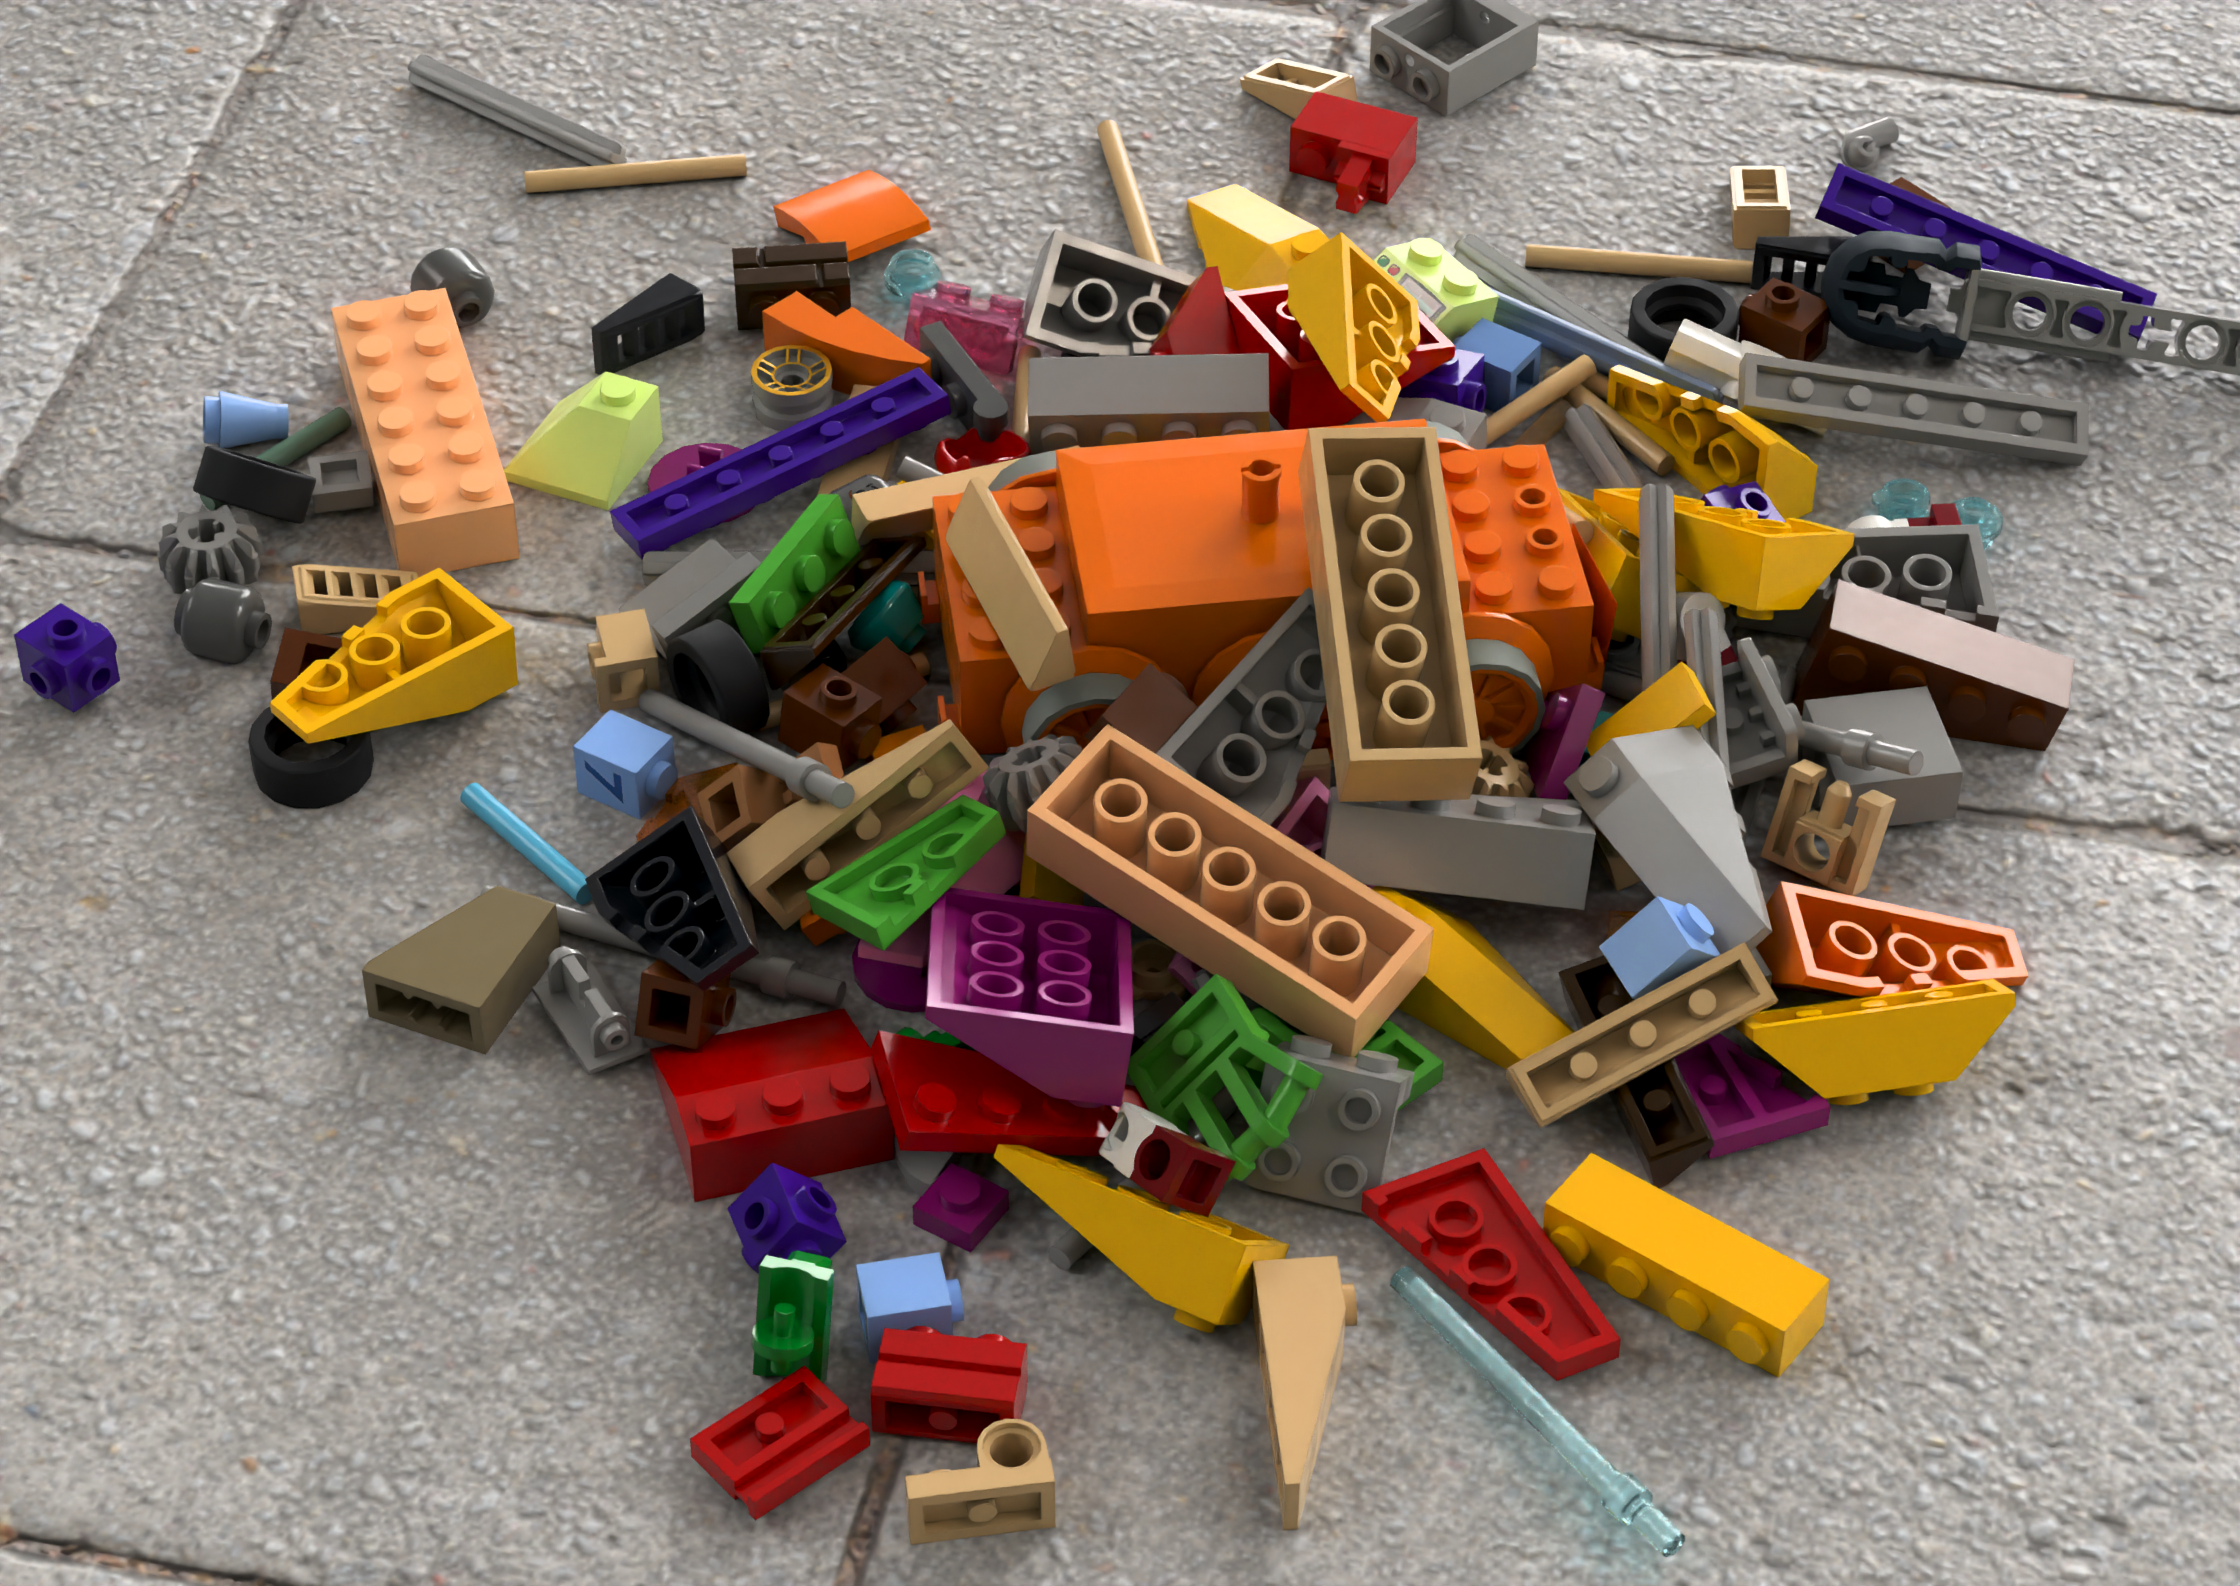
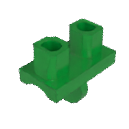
[751,1250,834,1383]

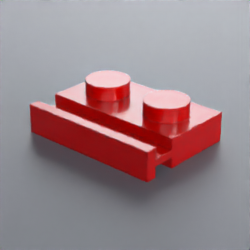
[690,1365,870,1521]

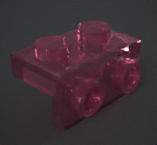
[904,281,1025,375]

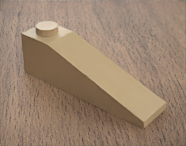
[726,719,989,931]
[1251,1255,1357,1530]

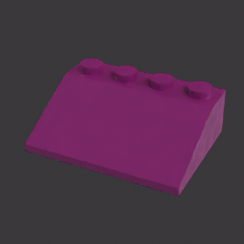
[925,887,1134,1108]

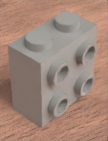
[1798,686,1963,826]

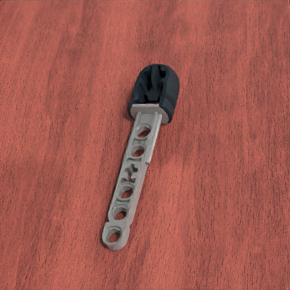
[1821,231,2240,376]

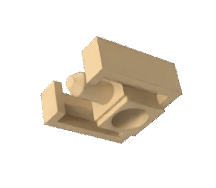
[1760,759,1896,896]

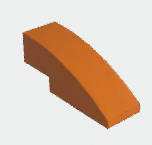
[762,291,932,395]

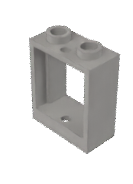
[1369,0,1539,117]

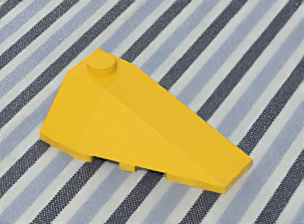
[1287,232,1420,423]

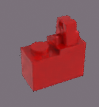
[1289,91,1418,214]

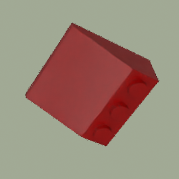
[1224,284,1455,430]
[650,1008,894,1202]

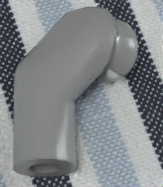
[1841,116,1899,172]

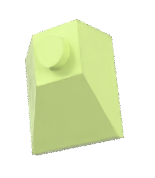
[504,372,663,510]

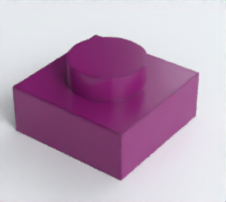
[913,1163,1009,1253]

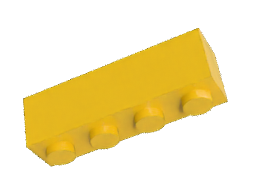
[1543,1153,1830,1378]

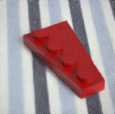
[871,1030,1149,1156]
[1361,1148,1621,1381]

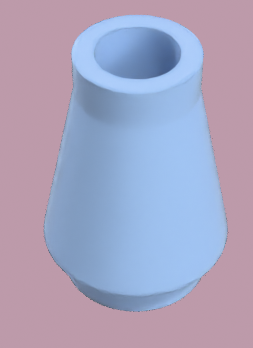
[203,391,289,448]

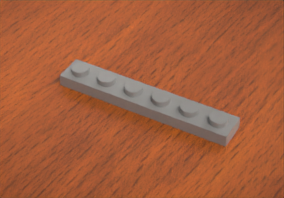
[1738,353,2089,466]

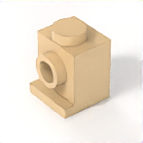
[587,609,661,713]

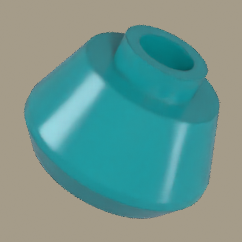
[847,580,927,654]

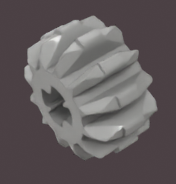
[157,505,263,594]
[982,734,1083,833]

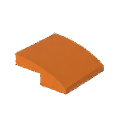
[773,169,931,262]

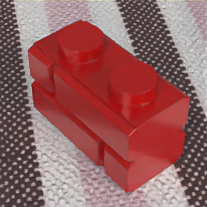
[870,1326,1028,1443]

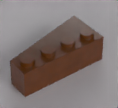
[1791,579,2075,751]

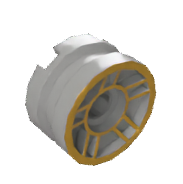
[751,345,834,431]

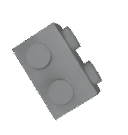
[1722,637,1805,789]

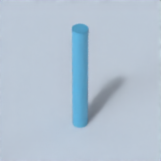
[460,782,592,905]

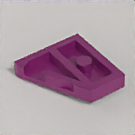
[1523,683,1606,800]
[1674,1033,1831,1159]

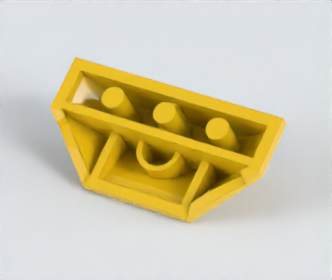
[1735,979,2016,1105]

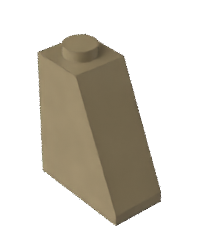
[362,885,561,1055]

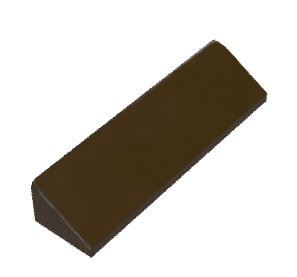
[759,536,927,690]
[1558,955,1715,1189]

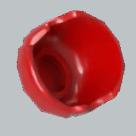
[934,428,1031,474]

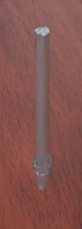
[1390,1266,1685,1557]

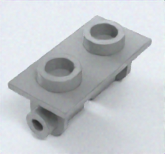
[532,946,650,1075]

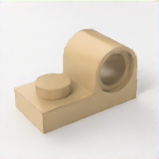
[905,1419,1056,1545]

